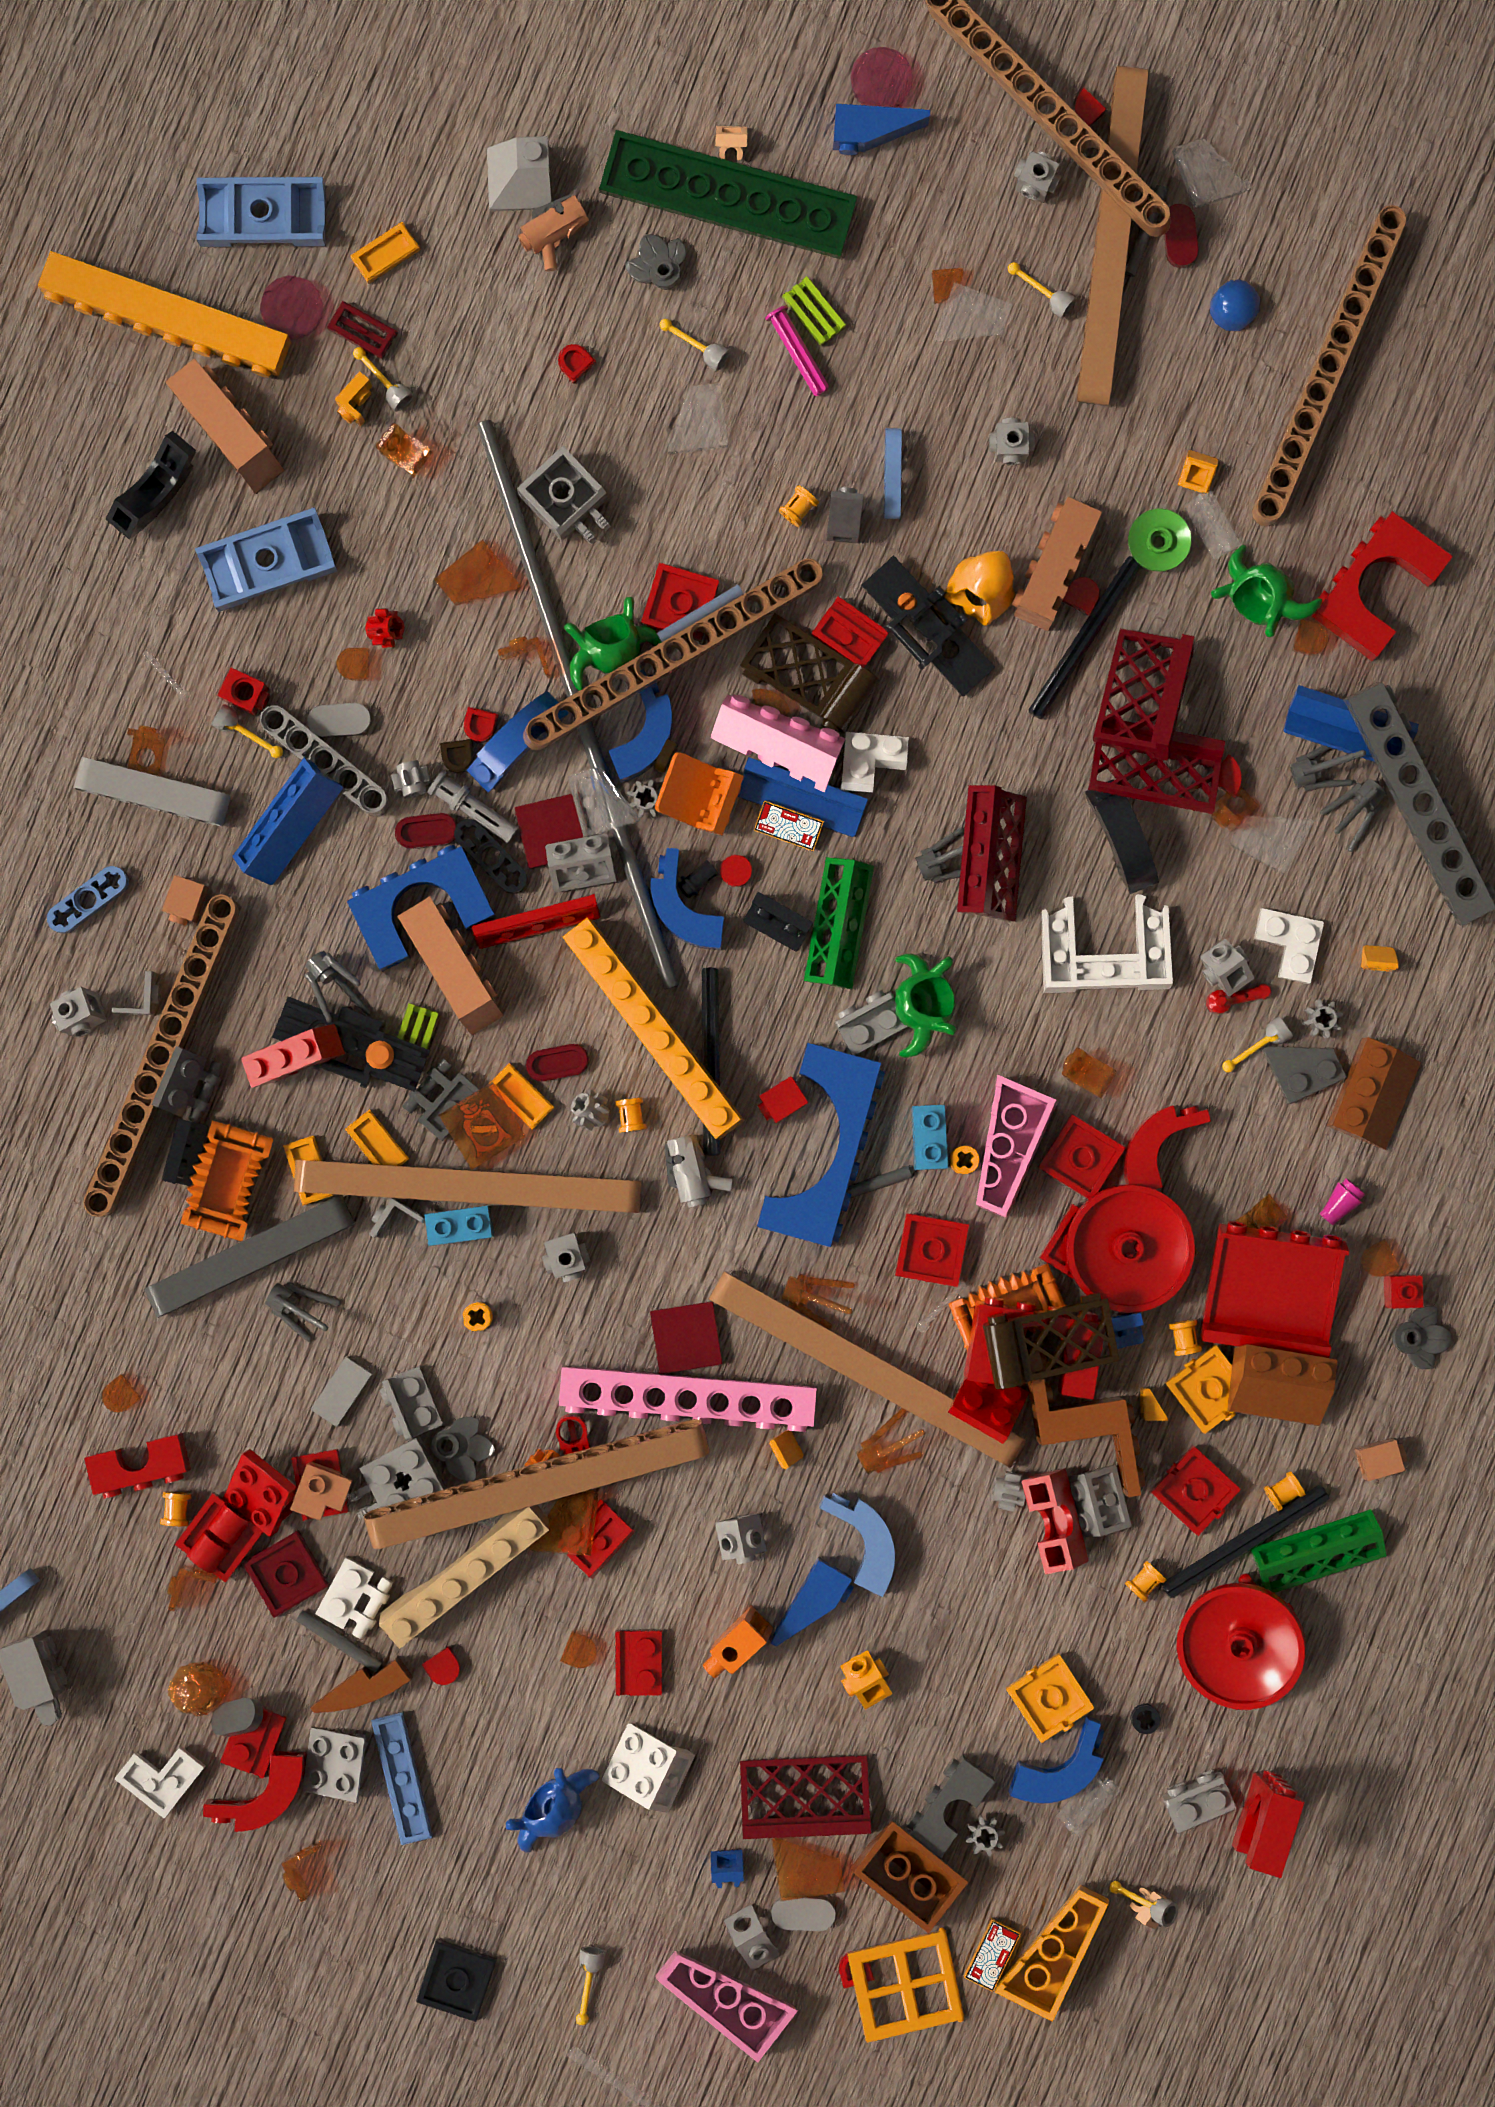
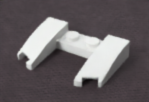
[1042,894,1173,993]

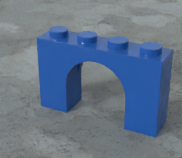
[347,845,496,972]

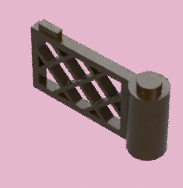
[740,613,880,733]
[983,1293,1120,1389]

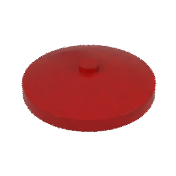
[1066,1184,1195,1313]
[1177,1583,1306,1710]

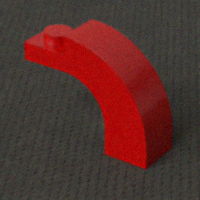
[1123,1105,1211,1189]
[203,1751,306,1832]

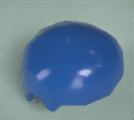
[1210,279,1261,331]

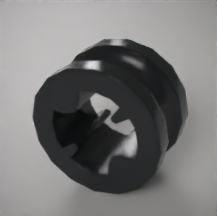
[1130,1703,1161,1734]

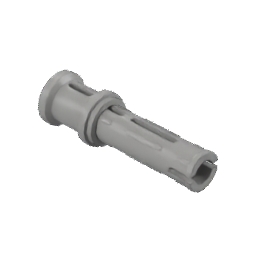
[427,770,519,844]

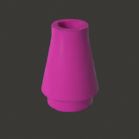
[1319,1178,1366,1226]

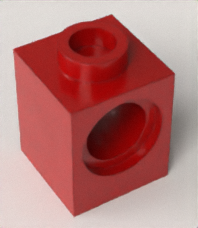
[217,667,270,716]
[757,1076,808,1123]
[1384,1275,1424,1309]

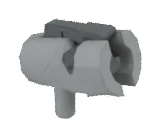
[665,1134,732,1208]

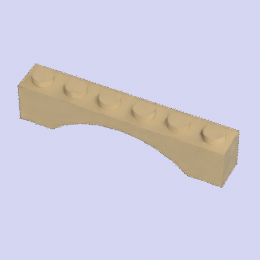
[379,1505,549,1649]

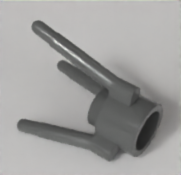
[1290,745,1366,791]
[1320,779,1387,852]
[915,827,964,883]
[304,951,371,1023]
[265,1282,341,1342]

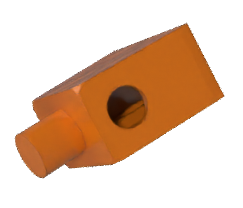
[703,1605,773,1678]

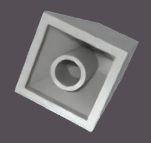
[487,136,552,211]

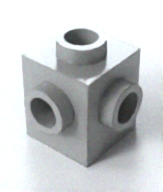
[1014,151,1061,203]
[989,418,1035,466]
[1200,939,1254,996]
[50,987,107,1037]
[542,1232,590,1283]
[715,1513,767,1564]

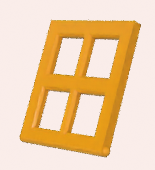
[847,1927,964,2043]

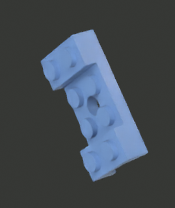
[197,177,326,247]
[195,507,338,612]

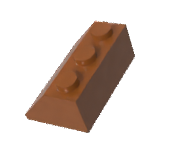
[1326,1037,1421,1150]
[1227,1344,1338,1426]
[850,1821,968,1934]

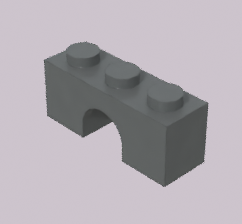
[906,1755,995,1859]

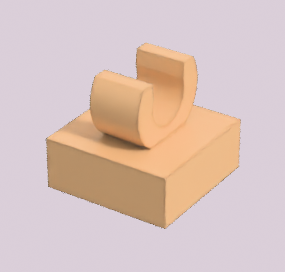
[715,126,747,160]
[1130,1888,1171,1929]

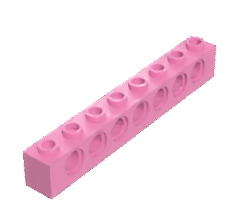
[559,1366,817,1432]

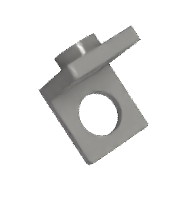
[112,971,161,1016]
[369,1198,425,1238]
[724,1905,780,1970]

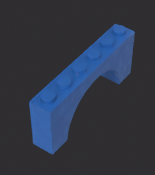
[757,1043,885,1247]

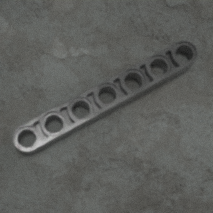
[144,1195,356,1318]

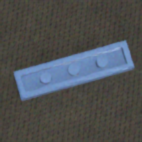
[371,1711,433,1845]

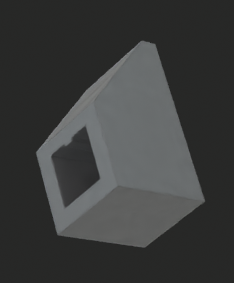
[826,487,863,544]

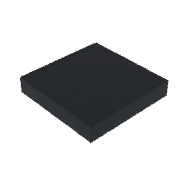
[416,1939,497,2022]

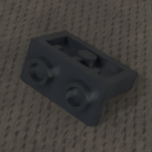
[743,892,813,952]
[162,1118,208,1186]

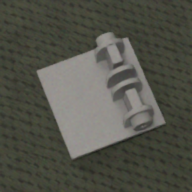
[303,1727,368,1803]

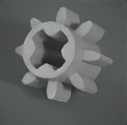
[391,760,431,798]
[627,780,661,819]
[1302,999,1343,1039]
[571,1089,610,1131]
[991,1471,1026,1512]
[965,1815,1005,1857]

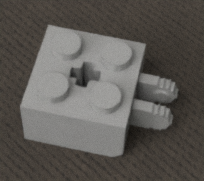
[517,446,611,544]
[347,1436,447,1519]
[0,1630,68,1726]

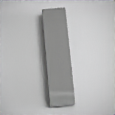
[260,705,389,816]
[73,757,231,827]

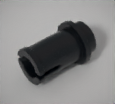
[678,860,719,898]

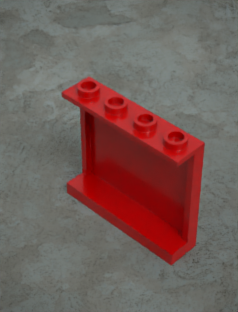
[1200,1221,1350,1358]

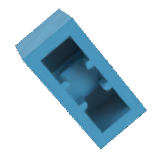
[911,1105,948,1170]
[424,1206,494,1246]

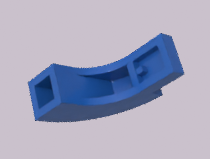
[608,669,673,783]
[466,691,569,793]
[651,848,724,950]
[1008,1716,1104,1803]

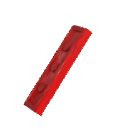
[472,894,601,949]

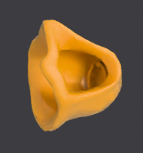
[944,551,1016,626]

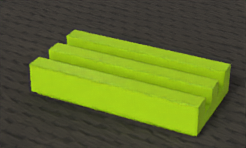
[782,276,846,346]
[397,1003,440,1049]

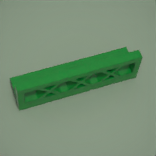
[804,857,874,990]
[1251,1509,1387,1593]

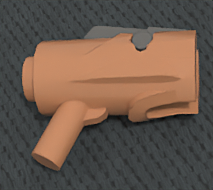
[518,195,589,272]

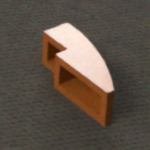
[310,1656,413,1713]

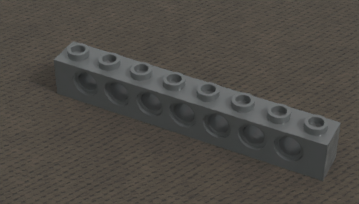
[1343,682,1495,926]

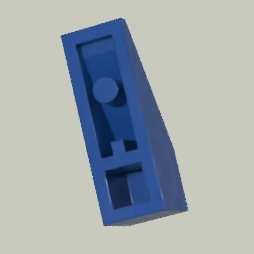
[833,103,930,155]
[770,1557,854,1646]

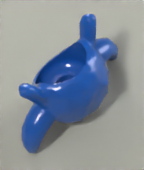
[506,1768,600,1853]

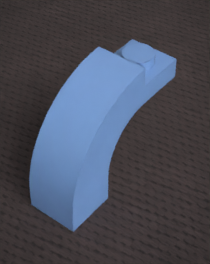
[819,1493,895,1597]

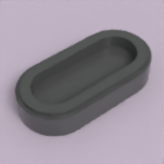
[211,1698,263,1737]

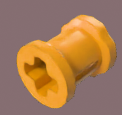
[778,485,819,528]
[615,1097,647,1133]
[949,1146,979,1174]
[463,1302,493,1331]
[1169,1319,1202,1356]
[1263,1471,1306,1512]
[160,1491,192,1527]
[1125,1561,1167,1603]

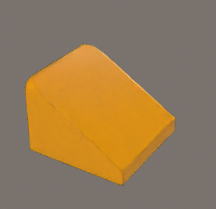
[1178,450,1218,494]
[1361,945,1399,972]
[1140,1387,1168,1421]
[769,1430,803,1469]

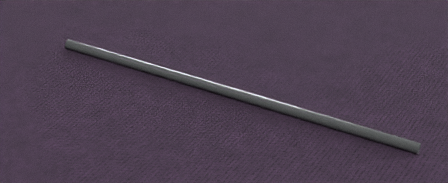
[477,420,679,990]

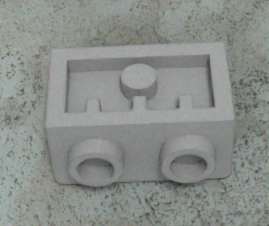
[545,834,616,893]
[835,990,908,1056]
[380,1366,444,1441]
[1069,1465,1132,1537]
[1162,1770,1237,1833]

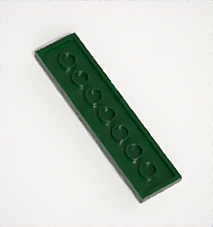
[599,130,857,259]

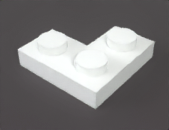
[841,732,909,792]
[1254,908,1324,984]
[114,1746,206,1818]

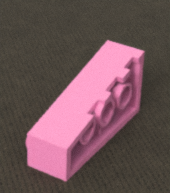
[710,694,845,792]
[976,1075,1057,1219]
[655,1951,798,2063]

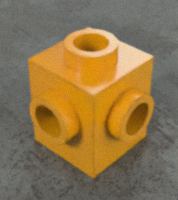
[840,1650,893,1710]

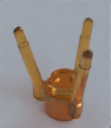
[782,1274,855,1329]
[856,1408,925,1474]

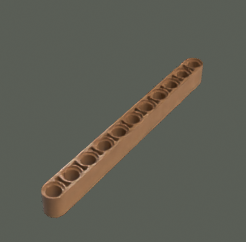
[926,0,1171,237]
[1077,65,1148,405]
[1252,205,1406,526]
[523,558,823,750]
[83,894,240,1217]
[293,1160,642,1213]
[708,1271,1026,1468]
[363,1419,710,1549]

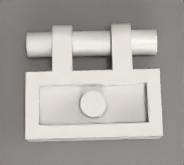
[315,1557,393,1640]

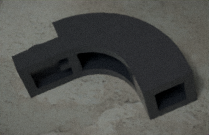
[106,430,197,539]
[1084,779,1159,894]

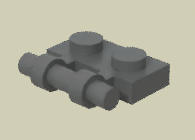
[151,1046,224,1123]
[402,1058,484,1141]

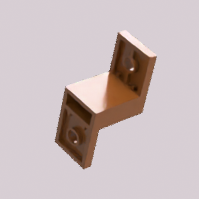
[1027,1346,1145,1497]

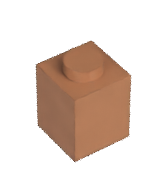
[162,875,209,926]
[1354,1438,1407,1481]

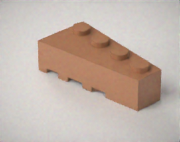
[165,358,285,494]
[1012,497,1102,631]
[397,896,504,1036]

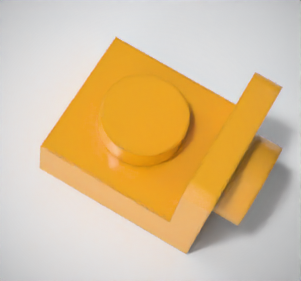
[335,371,372,426]

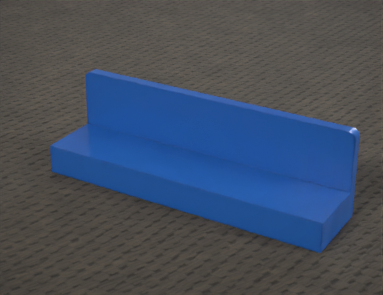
[1283,685,1419,769]
[232,757,343,885]
[737,757,868,837]

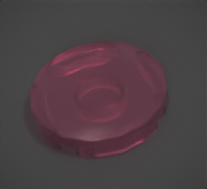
[850,47,913,107]
[260,275,324,340]

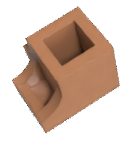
[290,1461,353,1521]

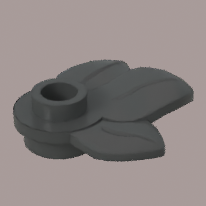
[625,234,687,290]
[1392,1306,1453,1370]
[431,1417,495,1481]

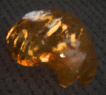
[167,1662,232,1716]

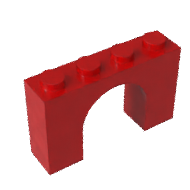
[1312,511,1453,661]
[964,1296,1105,1400]
[1232,1770,1305,1878]

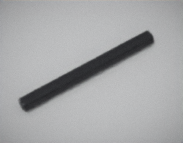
[1029,556,1142,719]
[702,967,721,1156]
[1162,1485,1329,1598]

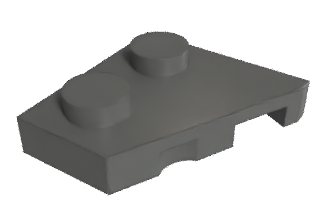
[1262,1047,1347,1104]

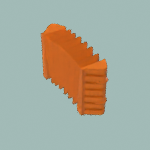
[180,1120,274,1242]
[948,1263,1067,1352]

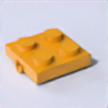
[1165,1345,1236,1434]
[1006,1653,1094,1743]

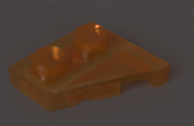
[434,539,522,605]
[529,1490,599,1556]
[771,1838,845,1902]

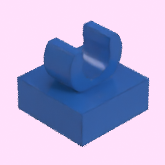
[710,1850,744,1888]

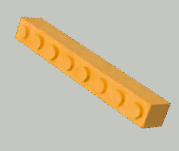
[37,251,291,378]
[562,918,745,1140]

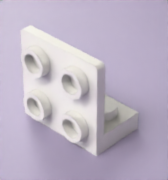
[602,1724,695,1813]

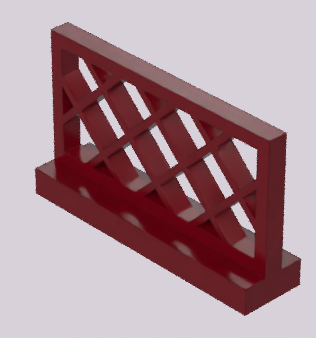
[1093,628,1195,761]
[1088,719,1225,814]
[957,785,1027,922]
[740,1756,871,1839]

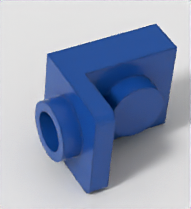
[1111,1312,1144,1349]

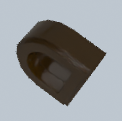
[440,739,474,773]
[653,739,678,773]

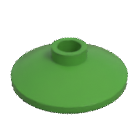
[1128,508,1191,572]

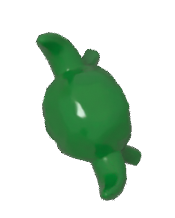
[1211,545,1322,638]
[564,597,662,691]
[895,953,957,1058]

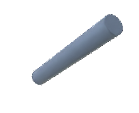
[657,585,744,642]

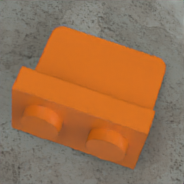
[655,752,744,836]

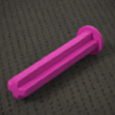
[765,305,829,396]

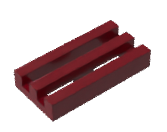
[327,300,398,360]

